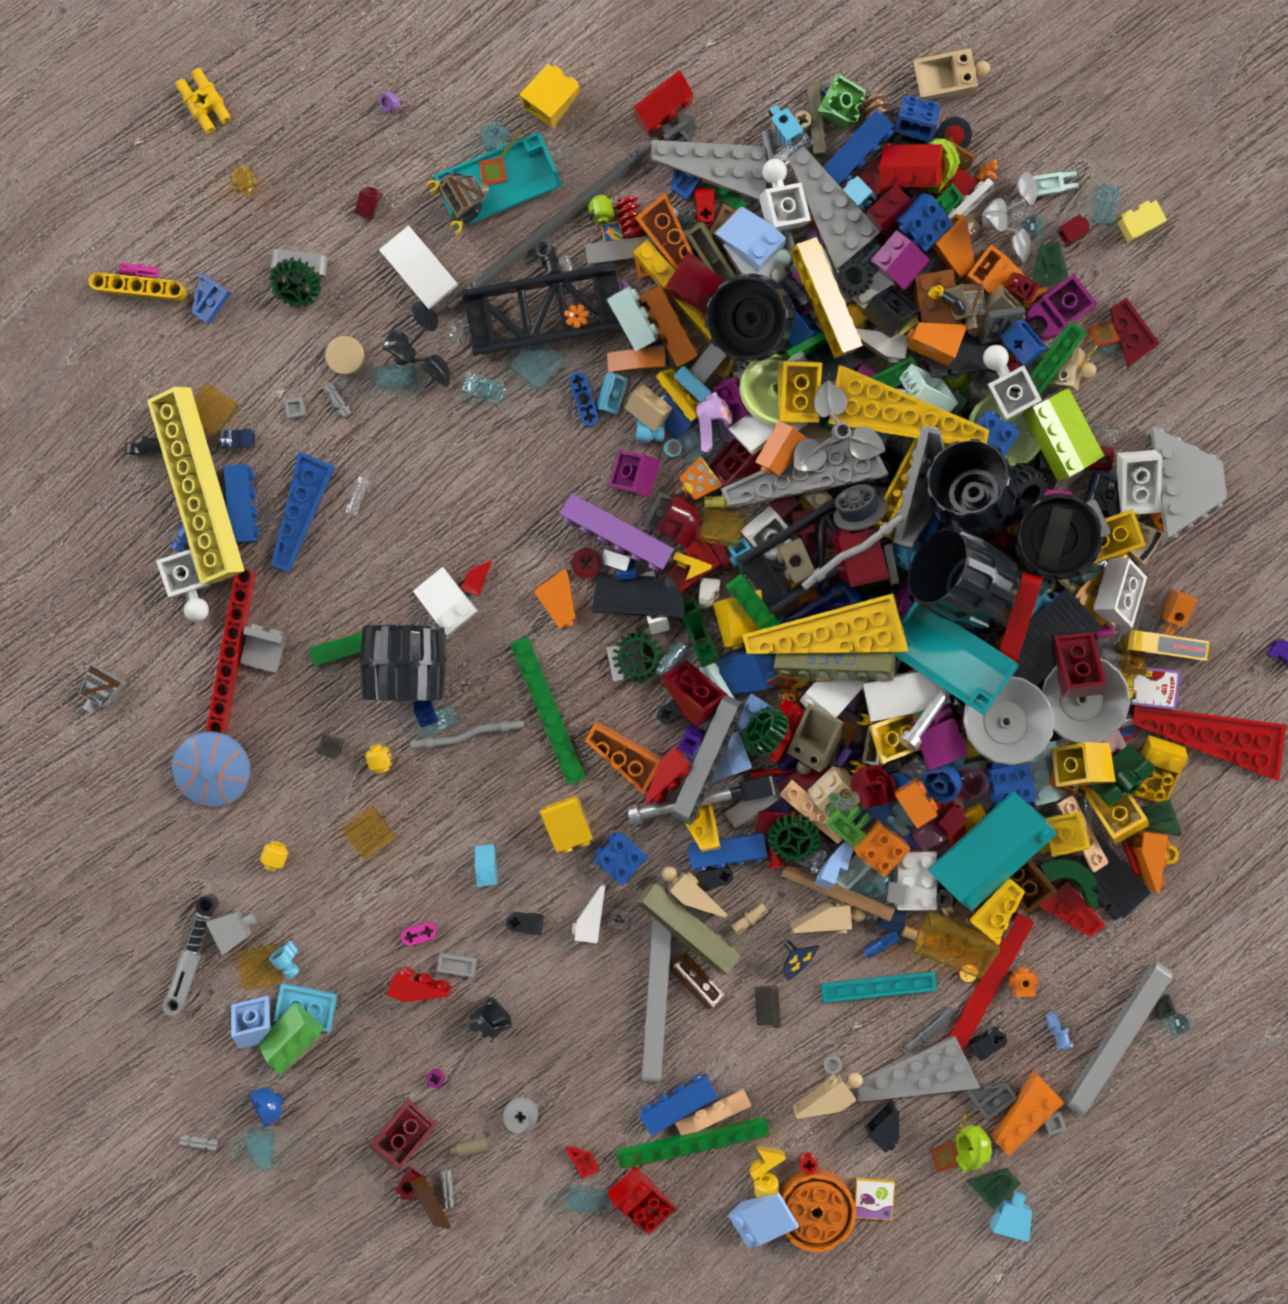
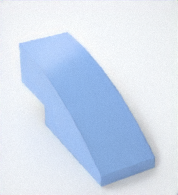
[815,841,854,890]

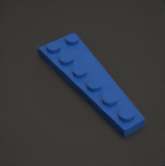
[271,452,335,572]

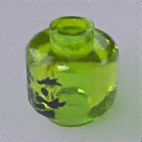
[943,370,972,391]

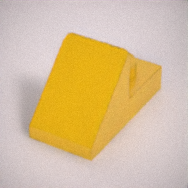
[673,552,712,581]
[749,1145,786,1180]

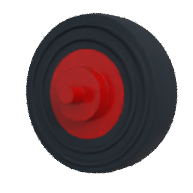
[937,116,972,149]

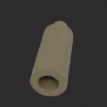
[450,1138,490,1157]

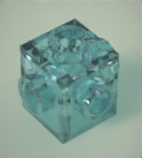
[480,120,510,151]

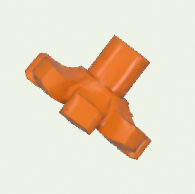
[976,159,998,181]
[564,305,589,329]
[778,687,802,707]

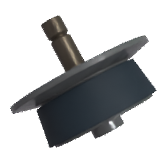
[834,484,888,531]

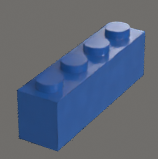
[823,110,895,185]
[223,464,260,543]
[687,833,767,871]
[640,1073,718,1136]

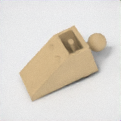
[913,48,990,99]
[1022,345,1096,391]
[662,866,727,917]
[790,901,866,933]
[792,1073,863,1119]

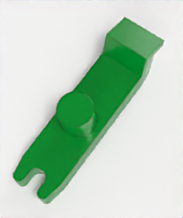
[706,183,747,210]

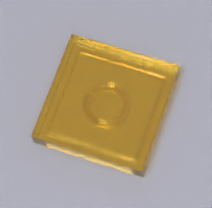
[194,383,239,436]
[700,508,743,547]
[342,806,396,860]
[237,944,283,989]

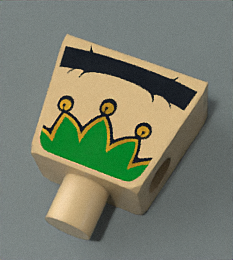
[1127,521,1165,565]

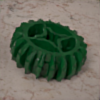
[269,257,322,309]
[612,631,664,683]
[742,706,789,757]
[768,812,820,863]

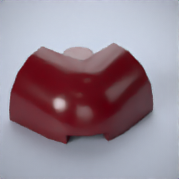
[656,494,701,547]
[851,765,899,809]

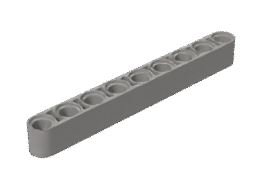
[642,918,671,1083]
[1064,961,1173,1116]

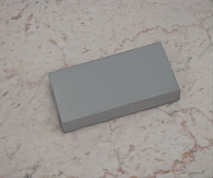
[436,952,478,978]

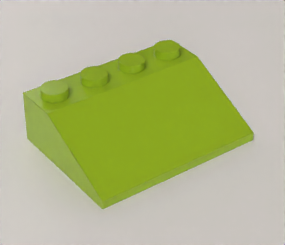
[1022,388,1104,481]

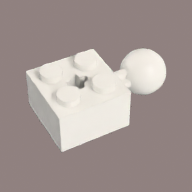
[759,158,811,232]
[983,345,1042,419]
[156,549,211,622]

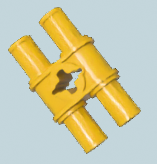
[175,68,232,135]

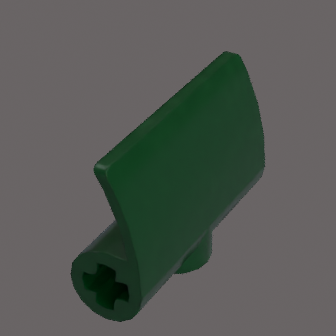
[1089,744,1156,808]

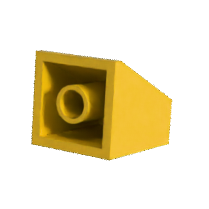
[520,64,580,129]
[713,589,762,650]
[1051,742,1115,787]
[540,795,593,854]

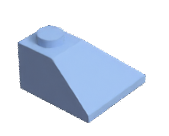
[231,996,270,1049]

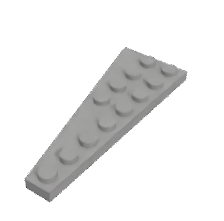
[721,429,888,508]

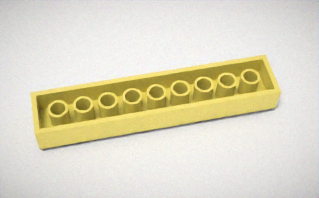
[147,387,244,584]

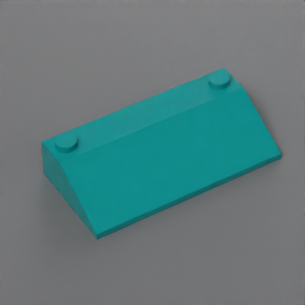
[434,132,562,230]
[894,602,1019,715]
[928,790,1057,912]

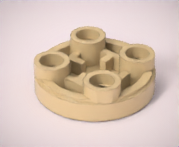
[325,336,365,375]

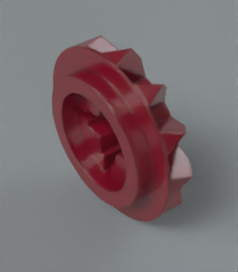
[571,548,602,579]

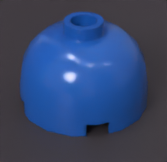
[921,764,962,803]
[249,1087,284,1128]

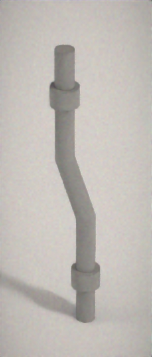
[801,514,905,590]
[410,720,524,749]

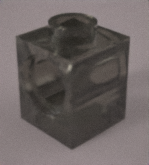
[317,734,345,759]

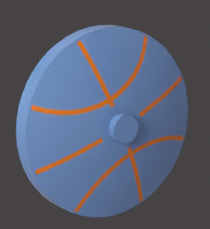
[172,732,250,807]

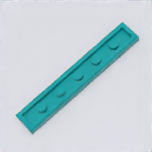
[820,971,937,1003]

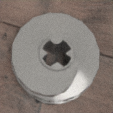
[503,1097,538,1133]

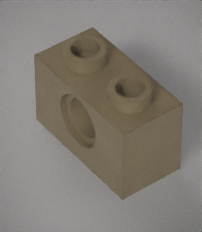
[776,538,815,584]

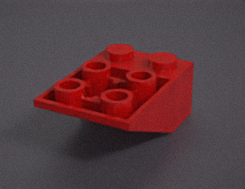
[645,748,694,804]
[386,966,453,1002]
[607,1166,677,1235]

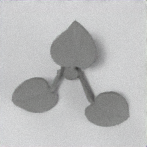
[982,171,1037,264]
[794,380,885,472]

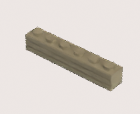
[806,81,827,157]

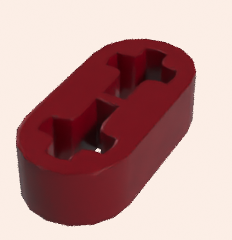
[708,535,734,572]

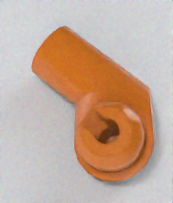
[1022,287,1047,309]

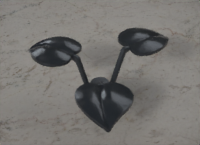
[382,301,450,387]

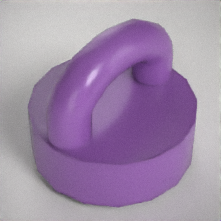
[379,91,400,112]

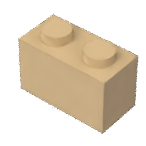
[625,385,672,431]

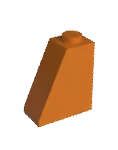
[932,214,975,278]
[906,322,967,366]
[755,421,808,475]
[534,569,576,630]

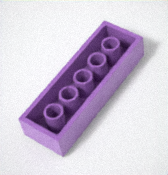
[560,493,674,572]

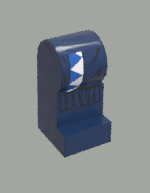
[218,429,255,448]

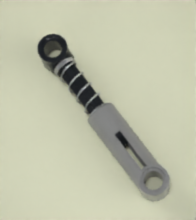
[162,894,219,1016]

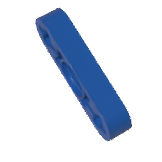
[570,372,598,427]

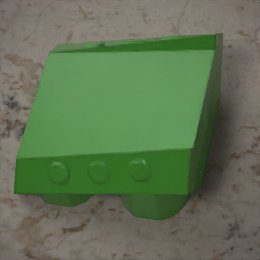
[818,74,866,129]

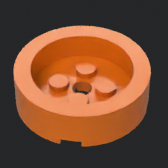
[780,1168,856,1252]

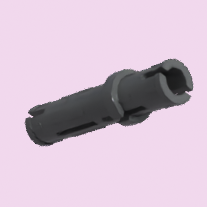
[904,1006,955,1053]

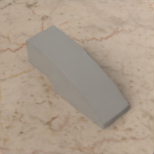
[724,790,782,828]

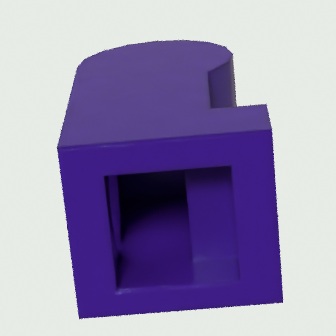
[1265,639,1288,668]
[677,723,704,756]

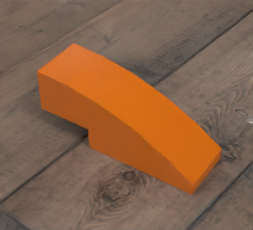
[607,346,666,372]

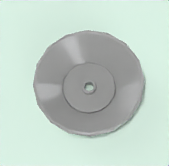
[1042,658,1130,744]
[963,676,1054,765]

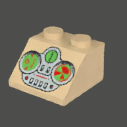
[808,767,861,816]

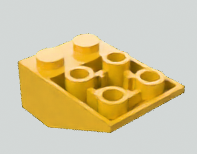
[1131,735,1188,805]

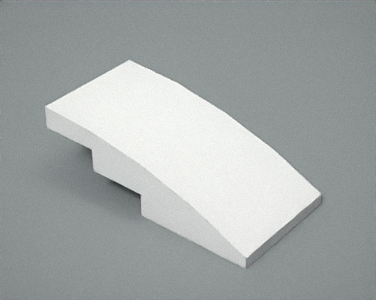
[379,225,458,309]
[728,413,810,455]
[863,670,951,722]

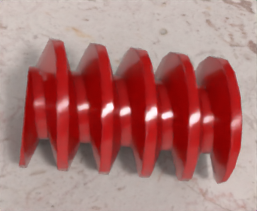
[615,196,644,239]

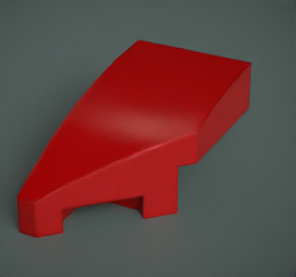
[461,560,493,596]
[565,1146,600,1179]

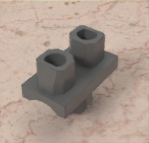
[661,112,697,142]

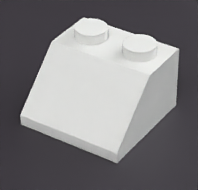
[740,506,792,560]

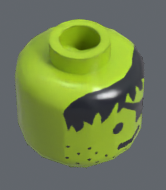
[588,195,614,226]

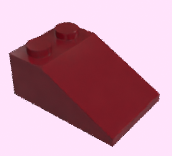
[1054,632,1107,699]
[661,660,728,727]
[367,1099,437,1171]

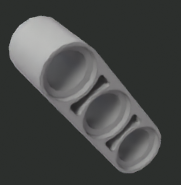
[270,249,328,277]

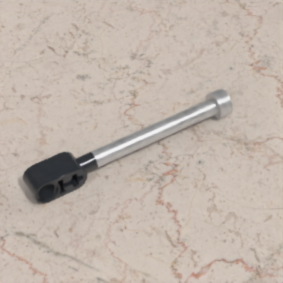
[899,621,998,751]
[628,774,778,825]

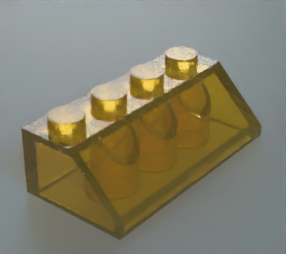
[913,910,1000,979]

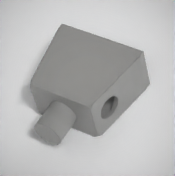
[206,910,257,955]

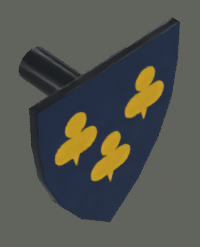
[783,940,820,981]

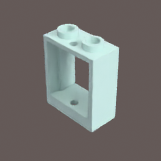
[899,364,958,412]

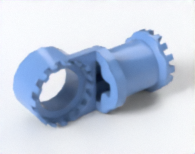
[1045,1011,1073,1051]

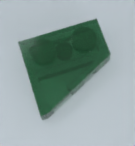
[1032,241,1069,287]
[1140,800,1182,836]
[967,1167,1021,1210]

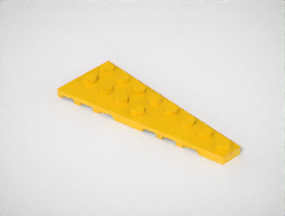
[829,365,989,444]
[742,594,909,654]

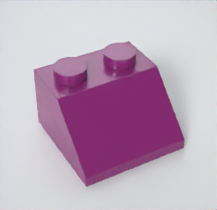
[871,230,930,290]
[608,450,660,498]

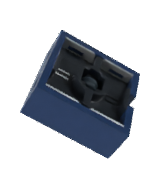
[1085,471,1121,517]

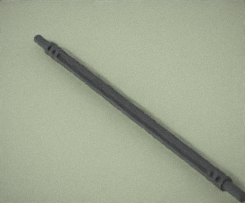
[447,136,658,311]

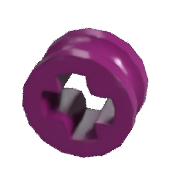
[426,1069,445,1088]

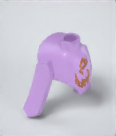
[696,392,734,453]

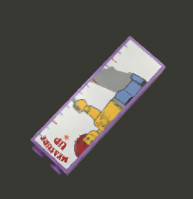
[1079,663,1182,710]

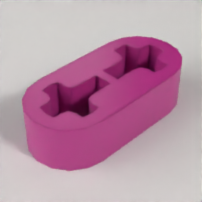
[401,922,437,946]

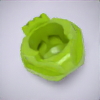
[925,138,960,193]
[955,1125,992,1174]

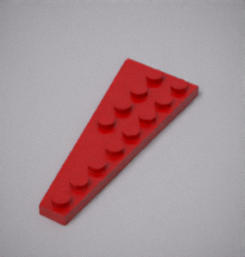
[1130,705,1286,781]

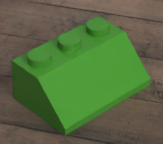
[258,1002,324,1075]

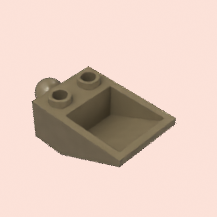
[787,703,843,775]

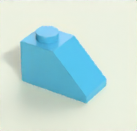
[843,176,878,214]
[475,844,498,887]

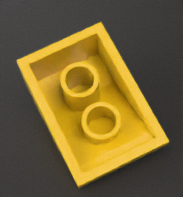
[777,361,822,422]
[1093,509,1146,564]
[869,714,920,764]
[1085,787,1149,845]

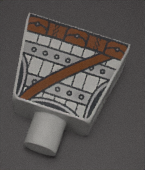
[80,665,127,713]

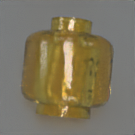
[229,165,258,196]

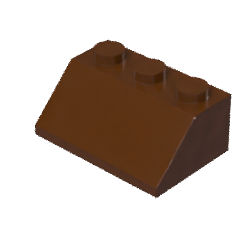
[1009,859,1058,914]

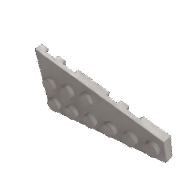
[651,140,766,203]
[789,146,880,271]
[853,1035,980,1102]

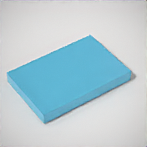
[274,983,338,1033]

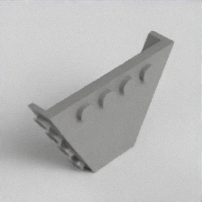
[893,426,945,547]
[1146,427,1227,543]

